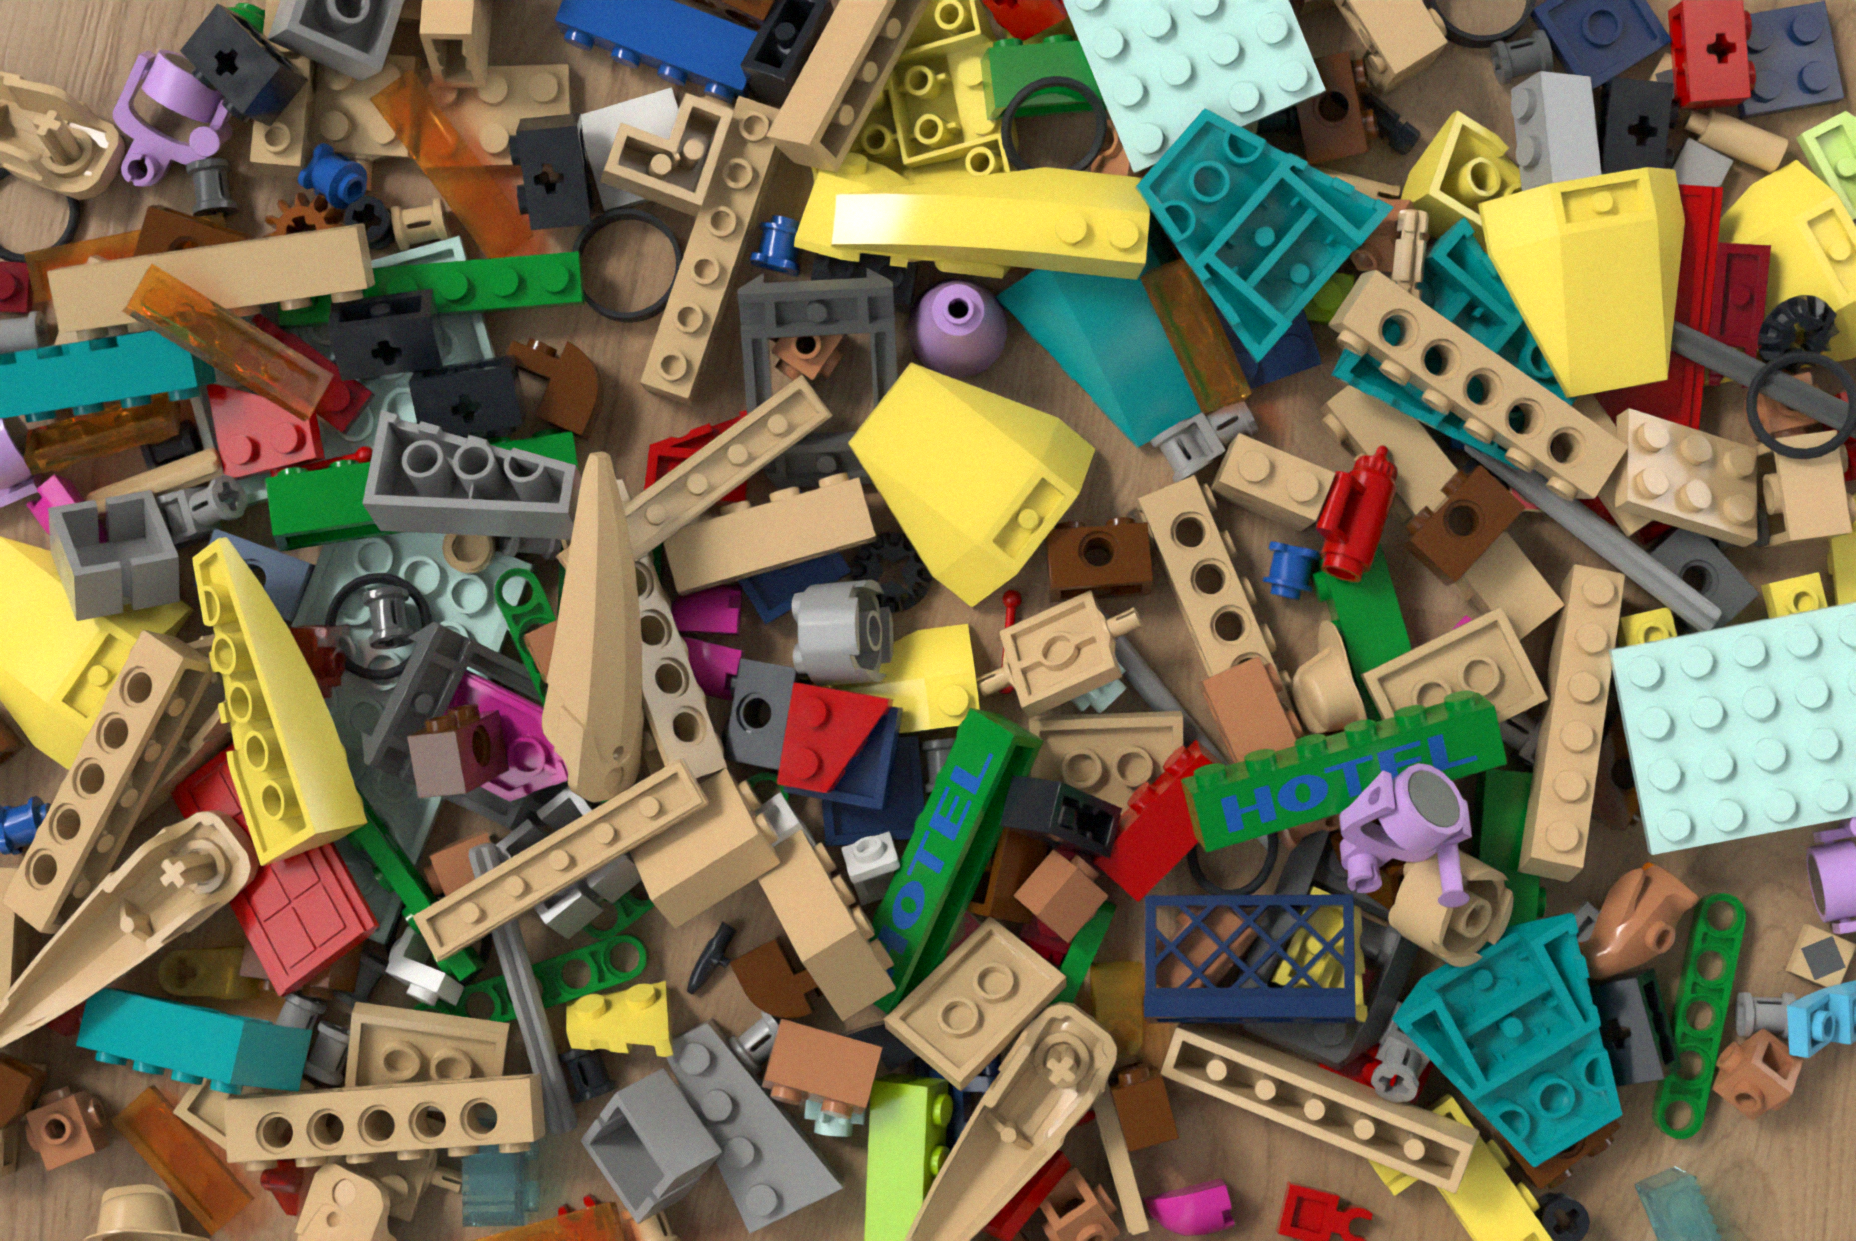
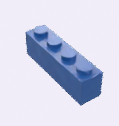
[555,0,758,104]

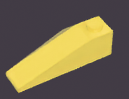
[1400,110,1522,254]
[794,152,1012,279]
[813,624,980,734]

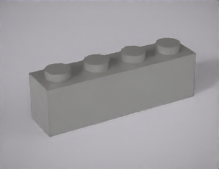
[1511,71,1602,191]

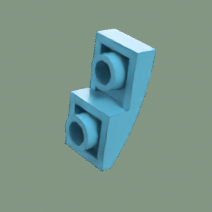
[1787,980,1856,1058]

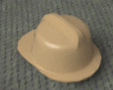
[1291,620,1367,735]
[83,1184,210,1241]

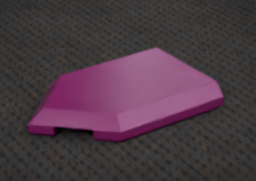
[444,669,568,802]

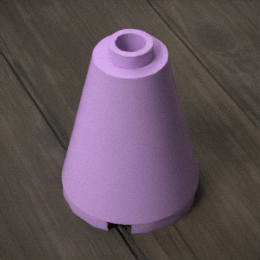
[908,278,1008,378]

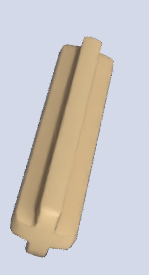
[86,448,224,520]

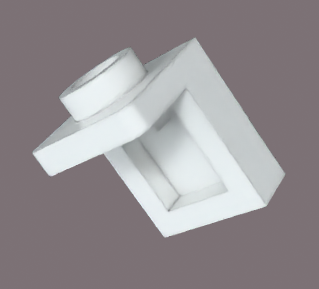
[841,831,900,905]
[385,926,465,1006]

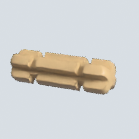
[1392,209,1429,301]

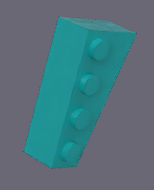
[0,322,217,423]
[76,987,313,1095]

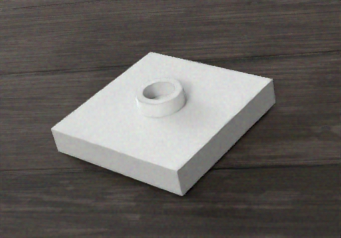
[581,87,678,212]

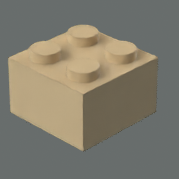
[1753,430,1856,549]

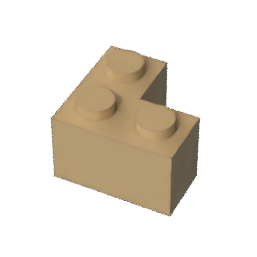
[1334,0,1448,98]
[600,93,734,217]

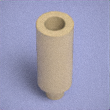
[1683,109,1788,173]

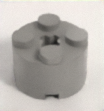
[792,580,894,686]

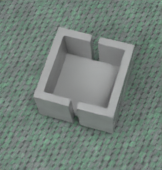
[48,490,180,621]
[496,786,642,939]
[580,1068,722,1224]

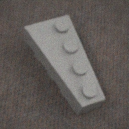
[363,410,582,540]
[666,1018,845,1234]

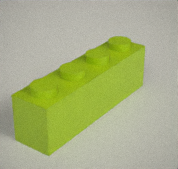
[864,1073,953,1241]

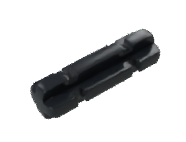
[1331,91,1421,155]

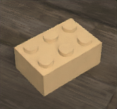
[757,829,896,1022]

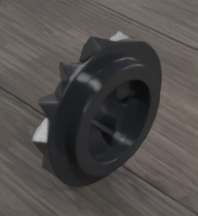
[1757,295,1839,374]
[852,532,932,613]

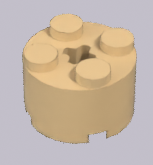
[1388,849,1513,967]

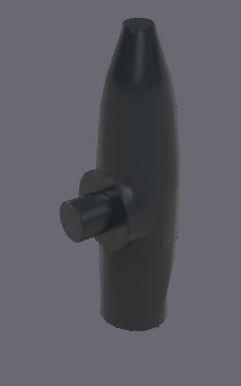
[687,921,737,995]

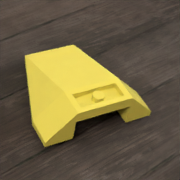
[811,0,1019,184]
[1703,160,1856,387]
[1478,167,1685,398]
[848,363,1095,607]
[0,536,194,770]

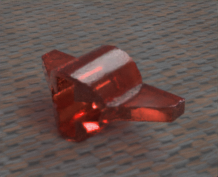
[260,1137,304,1216]

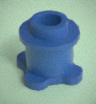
[298,143,368,209]
[749,215,800,277]
[1262,541,1321,600]
[0,796,51,855]

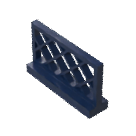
[1144,894,1356,1024]

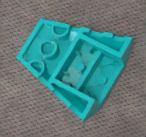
[1135,108,1394,363]
[995,208,1224,448]
[1331,217,1579,470]
[1392,913,1623,1167]

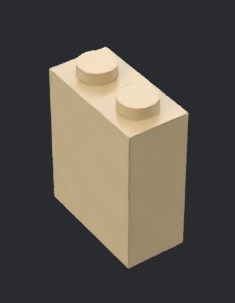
[419,0,493,88]
[1210,433,1336,532]
[630,768,781,929]

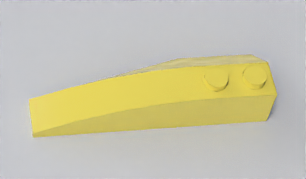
[831,167,1150,280]
[192,537,368,866]

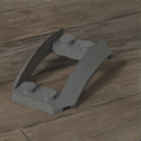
[737,268,898,489]
[361,622,569,830]
[1234,830,1419,1071]

